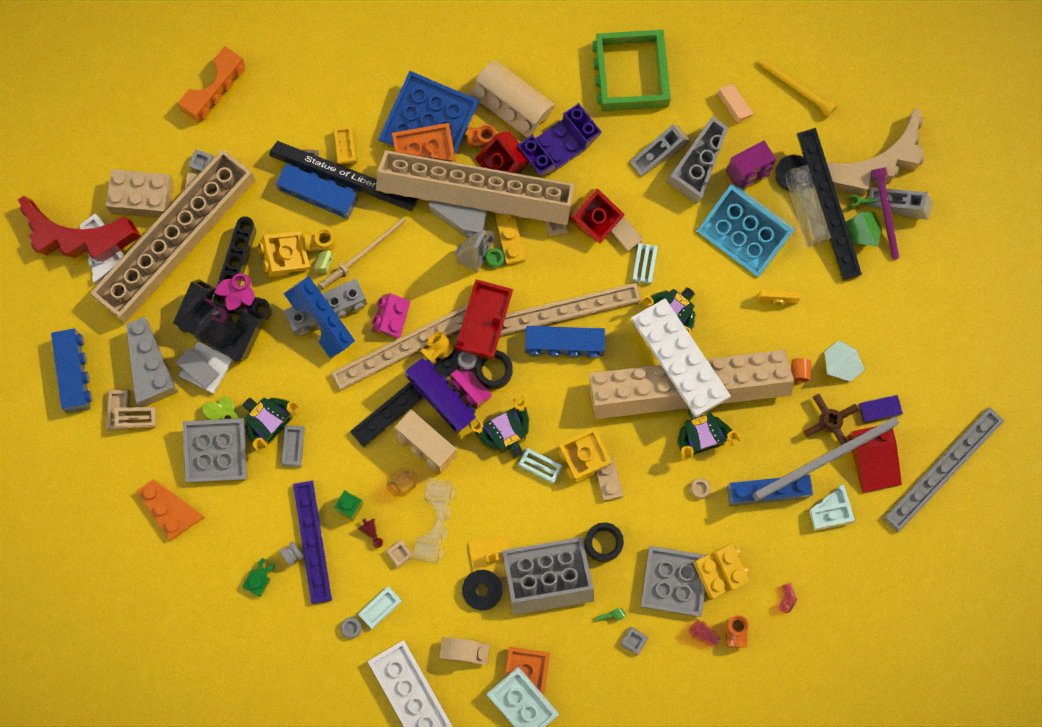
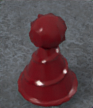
[358,518,383,548]

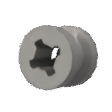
[279,541,304,567]

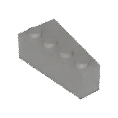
[666,116,728,204]
[126,316,178,407]

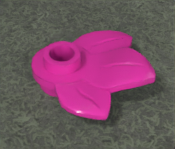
[215,273,255,311]

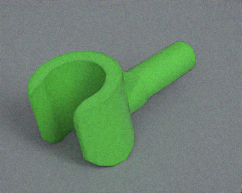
[848,195,876,209]
[596,608,626,621]

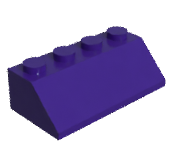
[404,358,476,434]

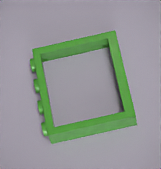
[592,30,671,111]

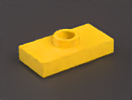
[333,125,357,165]
[758,289,801,305]

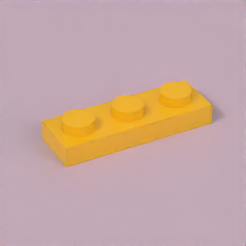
[494,212,525,265]

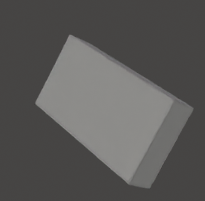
[176,348,220,389]
[281,425,305,467]

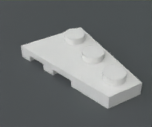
[80,214,124,284]

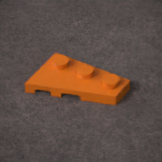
[392,123,456,162]
[137,479,205,541]

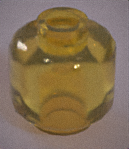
[386,467,416,497]

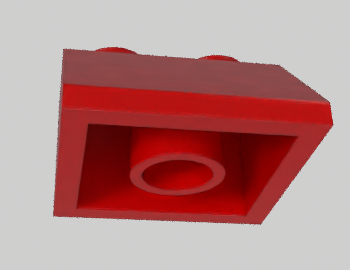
[475,131,530,174]
[568,188,625,244]

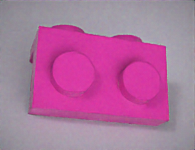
[372,293,411,339]
[451,369,492,409]

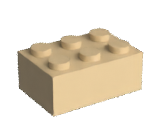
[106,169,174,218]
[395,410,457,474]

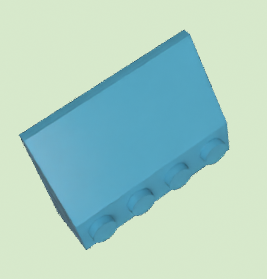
[697,184,796,277]

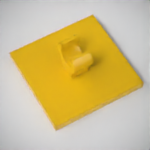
[468,535,511,578]

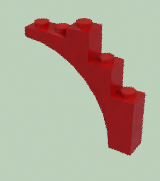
[18,196,141,262]

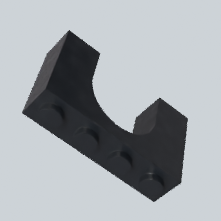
[173,279,267,361]

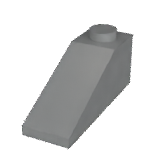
[630,125,690,177]
[867,187,933,220]
[428,201,486,238]

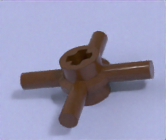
[803,393,859,446]

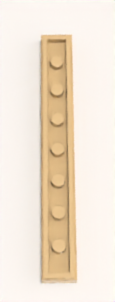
[500,283,641,337]
[331,305,467,391]

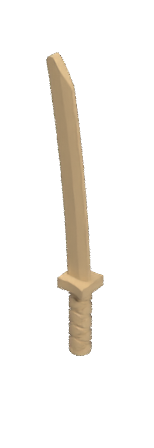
[319,218,406,290]

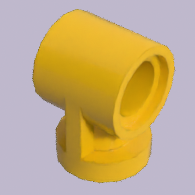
[304,228,336,252]
[420,331,454,364]

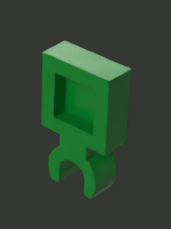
[242,558,275,597]

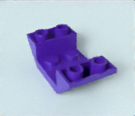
[517,103,602,176]

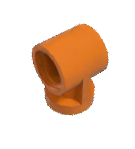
[467,124,496,149]
[791,358,811,384]
[725,615,749,648]

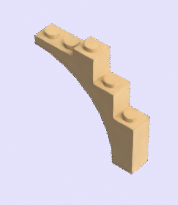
[827,109,924,196]

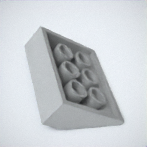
[502,537,594,615]

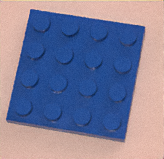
[378,71,479,162]

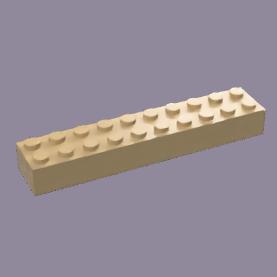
[90,149,255,323]
[376,150,575,225]
[589,350,794,419]

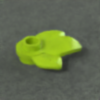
[202,396,238,420]

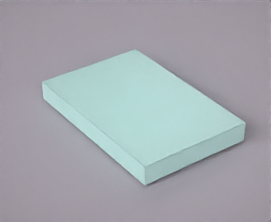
[487,666,559,727]

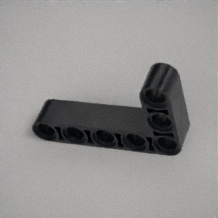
[214,216,272,320]

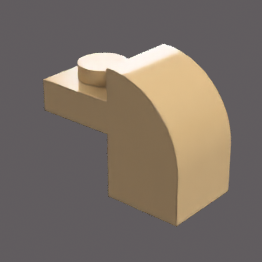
[440,637,490,665]

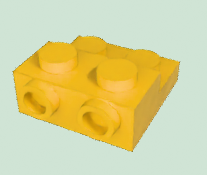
[258,231,310,277]
[557,427,612,483]
[693,544,750,599]

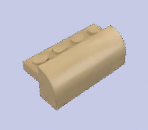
[470,60,555,138]

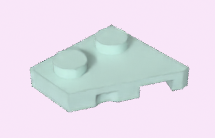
[809,485,855,531]

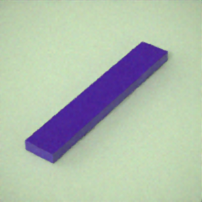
[293,480,333,604]

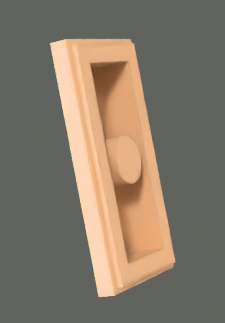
[717,84,754,124]

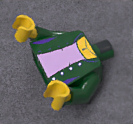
[639,287,696,335]
[469,396,529,459]
[243,397,302,453]
[677,408,741,460]

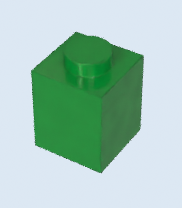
[334,490,364,521]

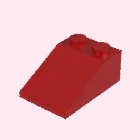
[848,426,902,493]

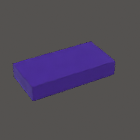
[858,395,903,423]

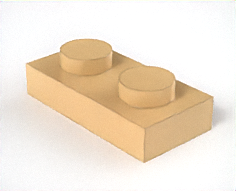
[596,457,623,502]

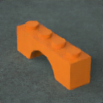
[178,46,245,123]

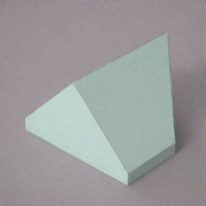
[824,340,865,382]

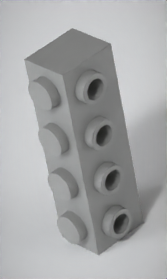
[284,279,367,336]

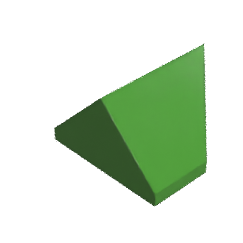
[846,212,882,247]

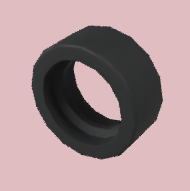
[475,350,513,389]
[585,522,624,562]

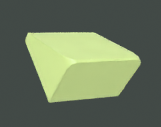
[313,250,333,275]

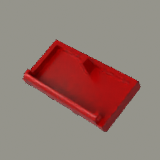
[455,279,513,360]

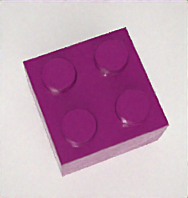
[726,140,776,189]

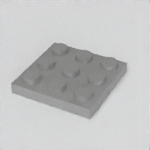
[183,418,248,482]
[640,546,705,617]

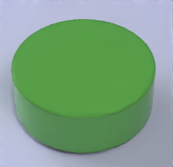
[485,248,505,269]

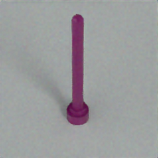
[871,167,899,260]

